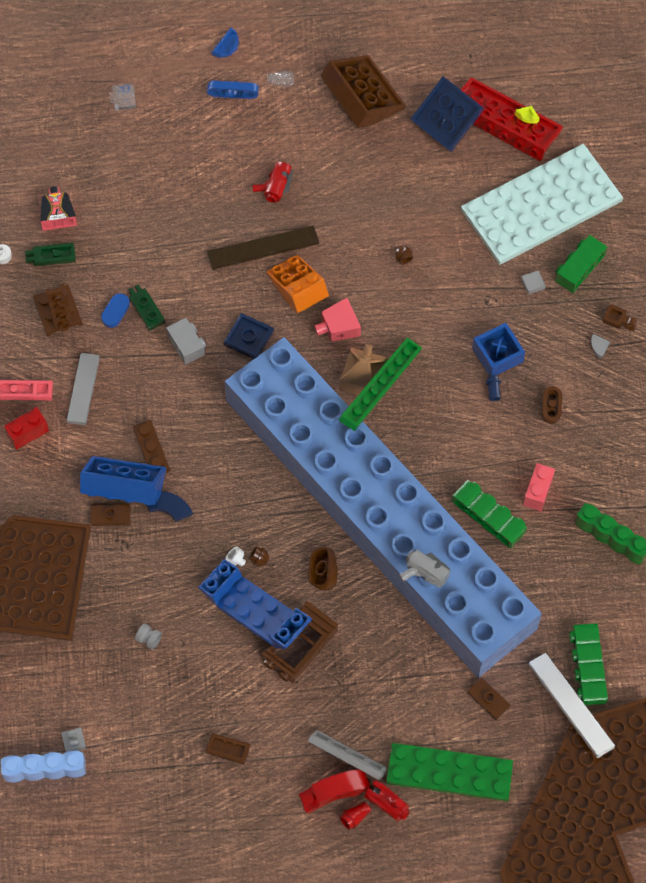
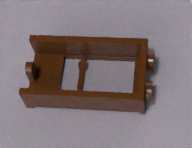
[262,601,338,684]

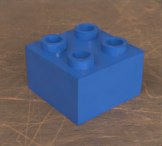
[472,323,525,376]

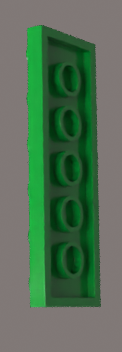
[387,743,513,802]

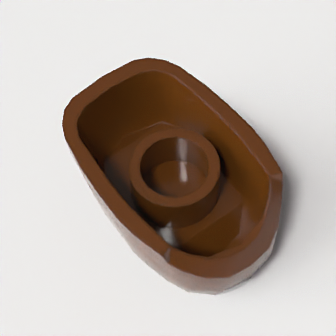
[308,546,338,591]

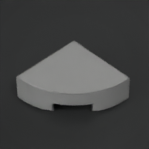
[591,334,610,359]

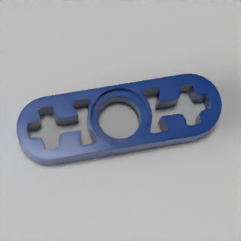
[207,81,259,99]

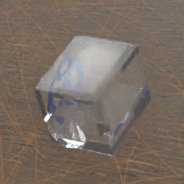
[109,83,136,110]

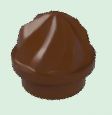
[395,246,414,265]
[249,546,269,566]

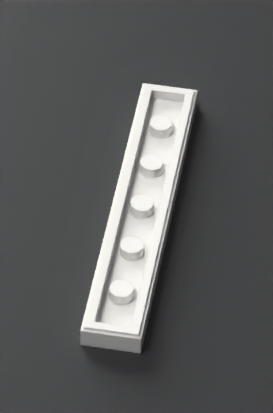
[529,653,615,758]

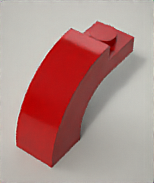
[299,770,371,813]

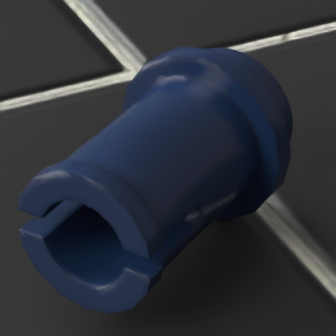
[486,376,501,401]

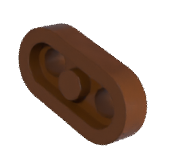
[542,386,562,424]

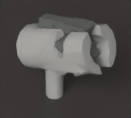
[399,550,451,588]

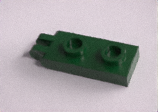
[25,243,76,266]
[128,284,166,331]

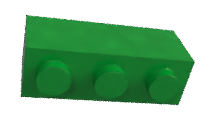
[555,235,607,293]

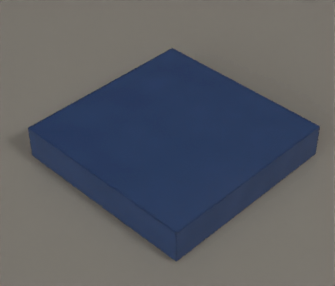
[223,313,274,359]

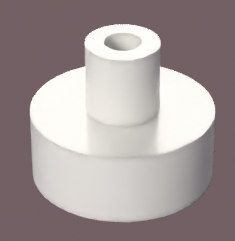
[0,244,12,264]
[225,546,246,567]

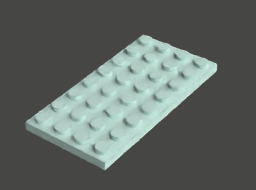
[461,144,623,265]

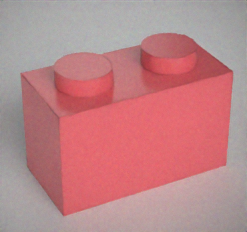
[523,463,555,512]

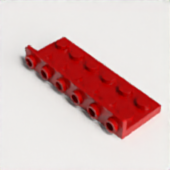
[461,77,563,161]

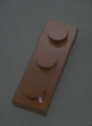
[133,420,170,473]

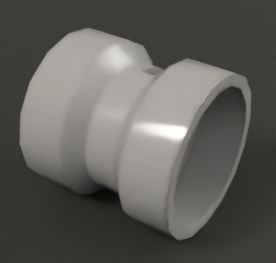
[135,623,162,650]

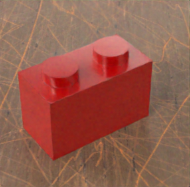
[4,407,49,450]

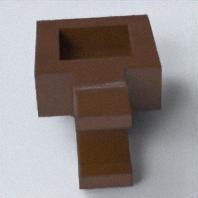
[602,304,637,331]

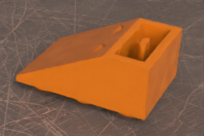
[266,254,329,313]

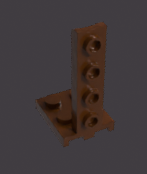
[33,284,83,336]

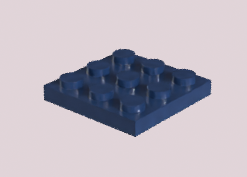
[410,76,485,152]

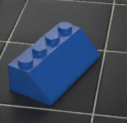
[80,456,166,505]

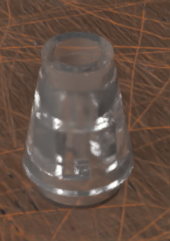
[267,70,294,88]

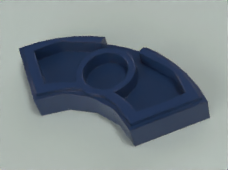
[147,491,193,522]

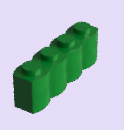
[452,480,527,549]
[575,503,646,565]
[569,623,608,705]

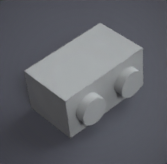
[166,318,206,365]

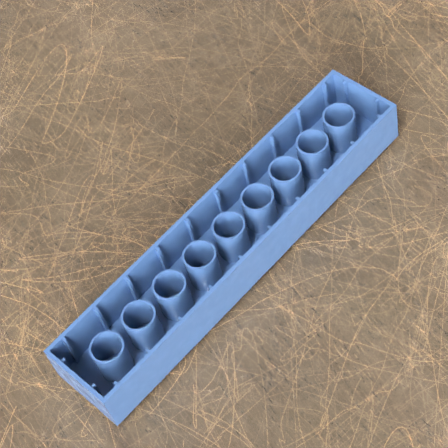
[225,337,542,678]

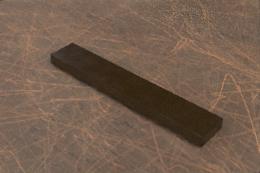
[207,226,319,270]

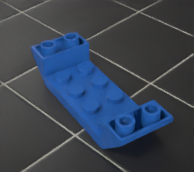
[198,559,312,649]

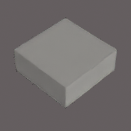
[521,271,546,295]

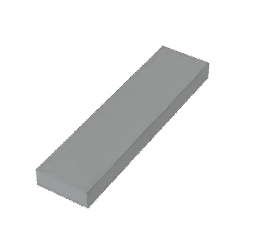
[67,353,100,426]
[308,730,387,780]

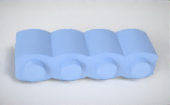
[1,751,86,782]

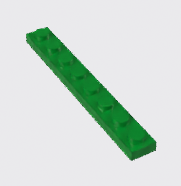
[338,337,422,431]

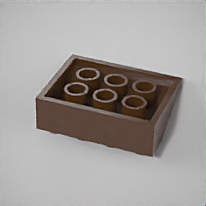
[321,55,406,128]

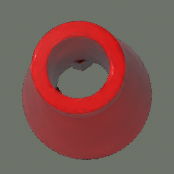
[340,802,371,830]

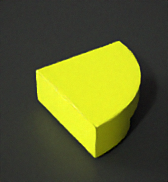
[515,106,540,123]

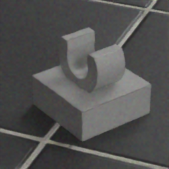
[61,728,86,752]

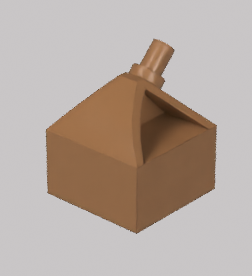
[340,344,388,395]

